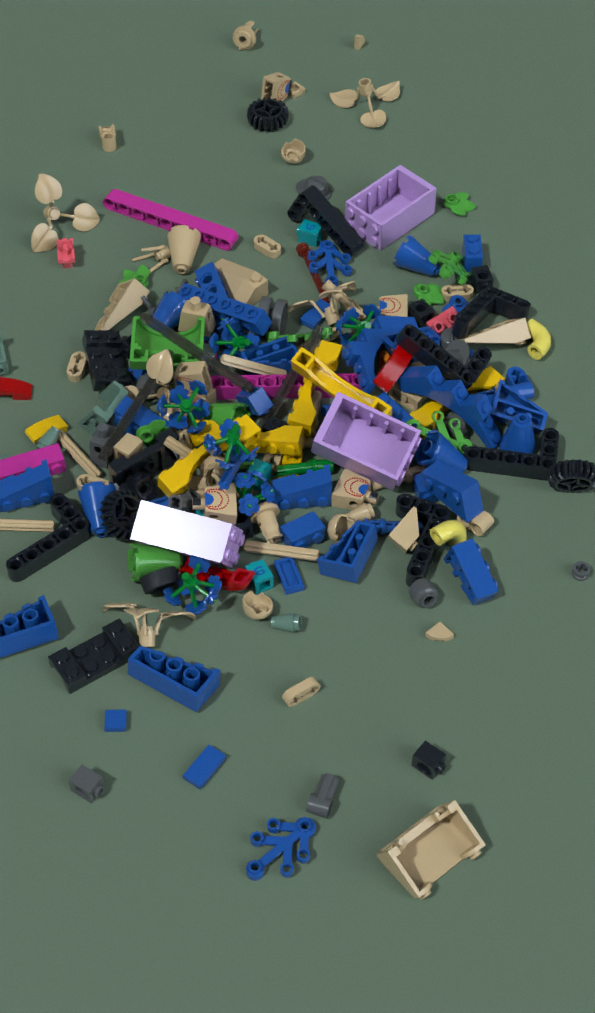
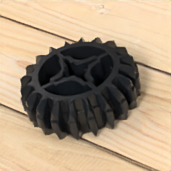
[247,97,289,132]
[548,459,595,493]
[99,489,142,541]

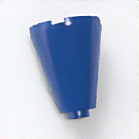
[393,235,441,277]
[148,291,186,333]
[499,413,536,454]
[415,430,468,473]
[78,481,116,537]

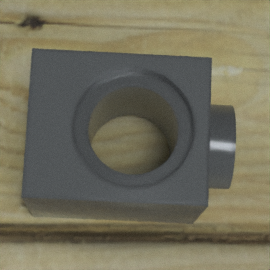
[69,764,105,804]

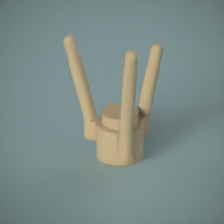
[132,245,171,273]

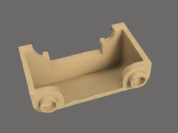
[376,800,486,900]

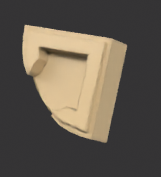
[354,34,365,50]
[290,81,305,99]
[425,622,454,642]

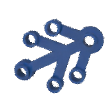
[307,240,353,287]
[246,817,316,881]

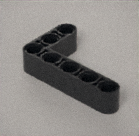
[287,185,364,257]
[451,286,531,338]
[396,324,492,390]
[464,428,559,481]
[6,493,91,582]
[395,493,450,587]

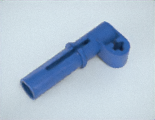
[470,367,534,403]

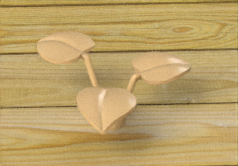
[330,78,400,128]
[31,173,100,252]
[288,281,356,326]
[124,349,188,433]
[103,602,196,647]

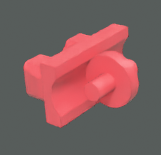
[56,238,75,268]
[426,306,458,335]

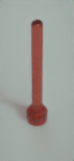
[296,243,330,304]

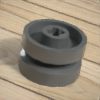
[258,296,289,335]

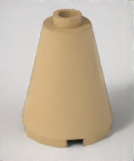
[167,225,201,274]

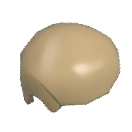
[281,139,306,164]
[327,514,355,543]
[242,591,273,620]

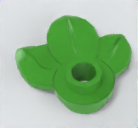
[443,192,476,216]
[118,264,150,287]
[413,283,445,306]
[136,420,169,448]

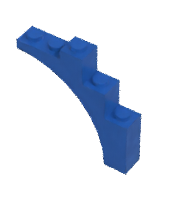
[342,316,418,394]
[397,365,502,449]

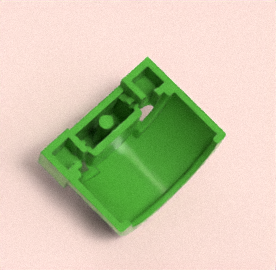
[129,316,205,372]

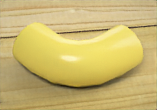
[527,319,551,360]
[430,520,467,547]

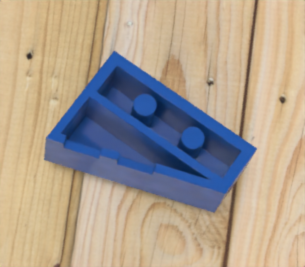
[421,460,483,523]
[443,538,498,605]

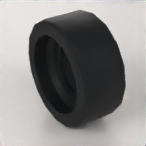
[140,566,180,595]

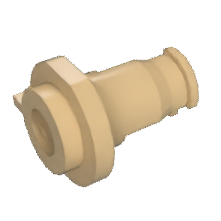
[232,21,258,51]
[200,455,225,488]
[250,502,283,544]

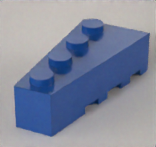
[0,595,59,658]
[128,646,221,713]

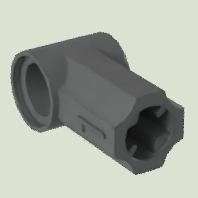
[168,489,200,512]
[306,773,339,819]

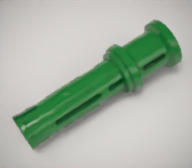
[275,458,333,477]

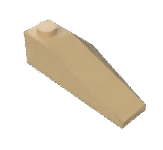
[214,259,268,305]
[95,278,150,330]
[457,318,531,346]

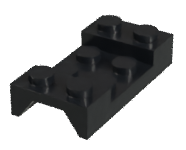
[82,330,131,391]
[108,428,180,491]
[48,618,140,694]

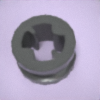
[572,561,591,581]

